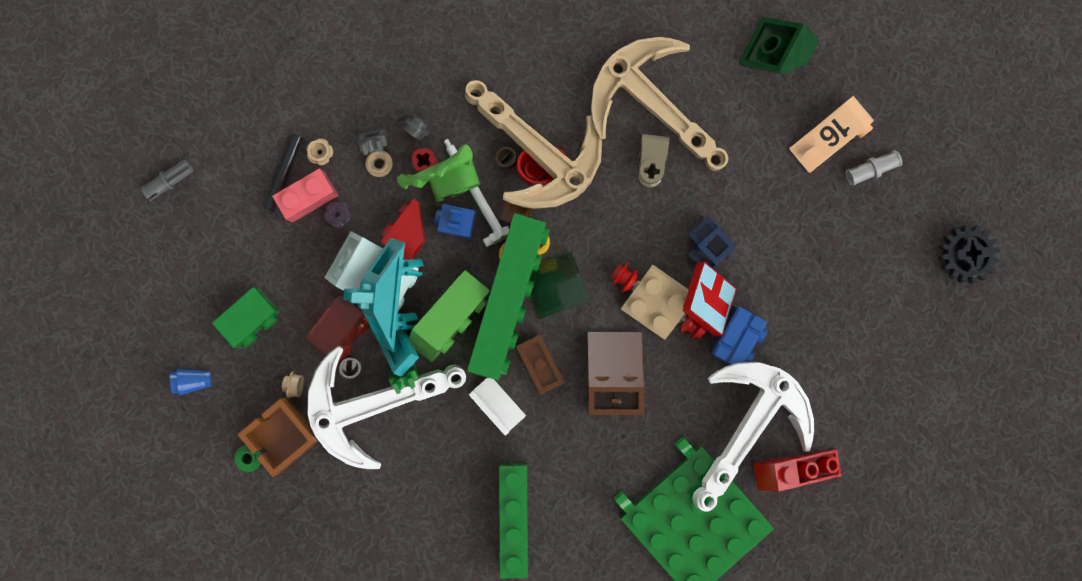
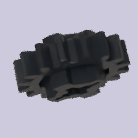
[938,225,1000,284]

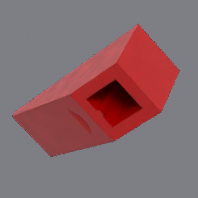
[754,449,842,492]

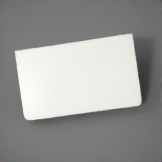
[469,378,526,435]

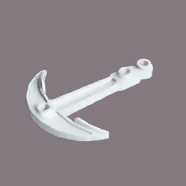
[308,346,466,469]
[693,362,814,511]

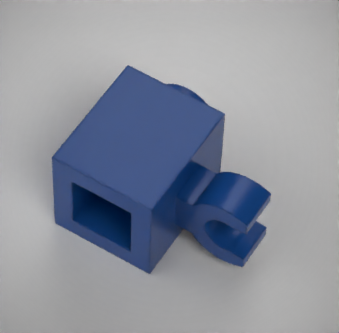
[434,204,476,239]

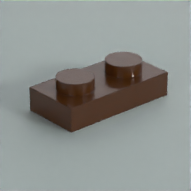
[516,334,565,395]

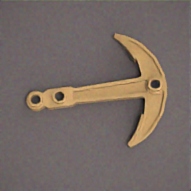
[591,37,728,171]
[465,80,602,208]

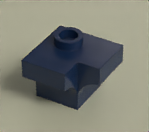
[688,216,737,268]

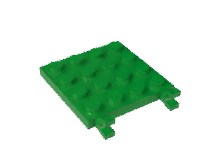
[613,437,774,581]

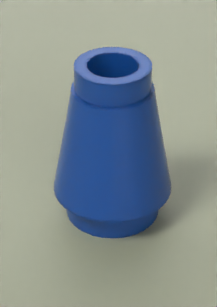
[170,369,212,396]

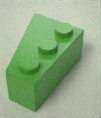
[409,270,490,363]

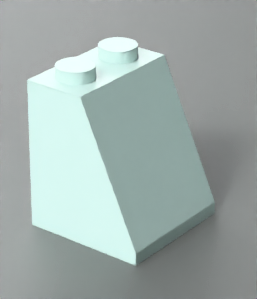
[325,231,419,311]

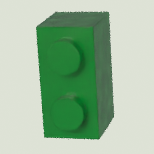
[212,287,280,348]

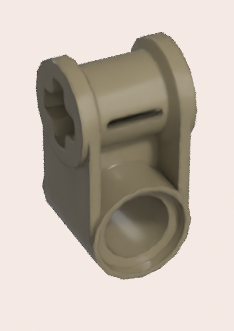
[638,134,669,188]

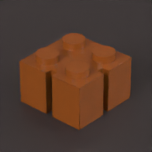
[237,397,319,477]

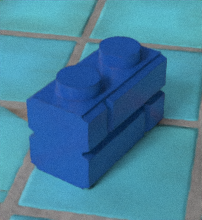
[709,306,768,365]

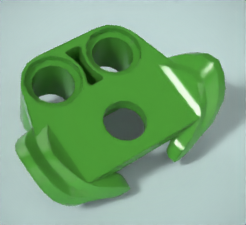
[397,144,480,202]

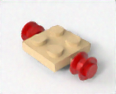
[611,263,706,341]

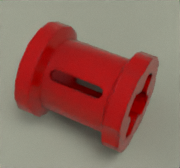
[412,148,438,173]

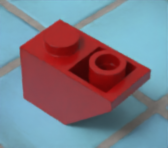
[381,198,426,260]

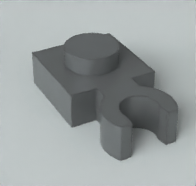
[358,129,388,155]

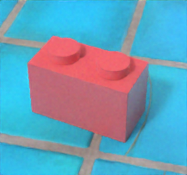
[272,168,339,223]

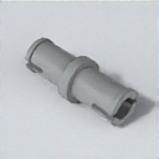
[845,150,902,186]

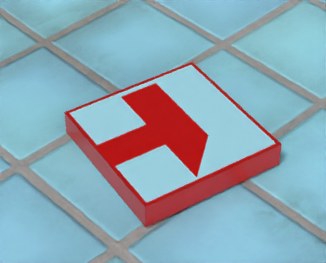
[682,262,737,336]

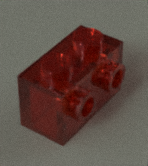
[305,294,369,362]

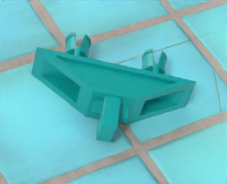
[343,238,423,352]

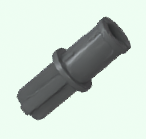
[140,160,194,202]

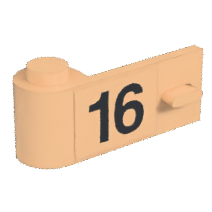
[789,96,874,173]

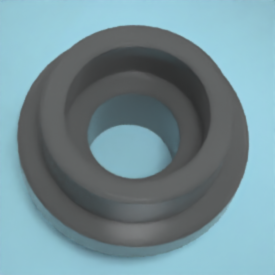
[404,116,430,140]

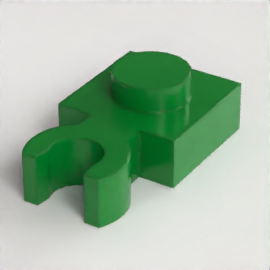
[389,363,419,394]

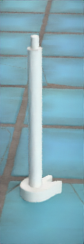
[444,139,509,247]

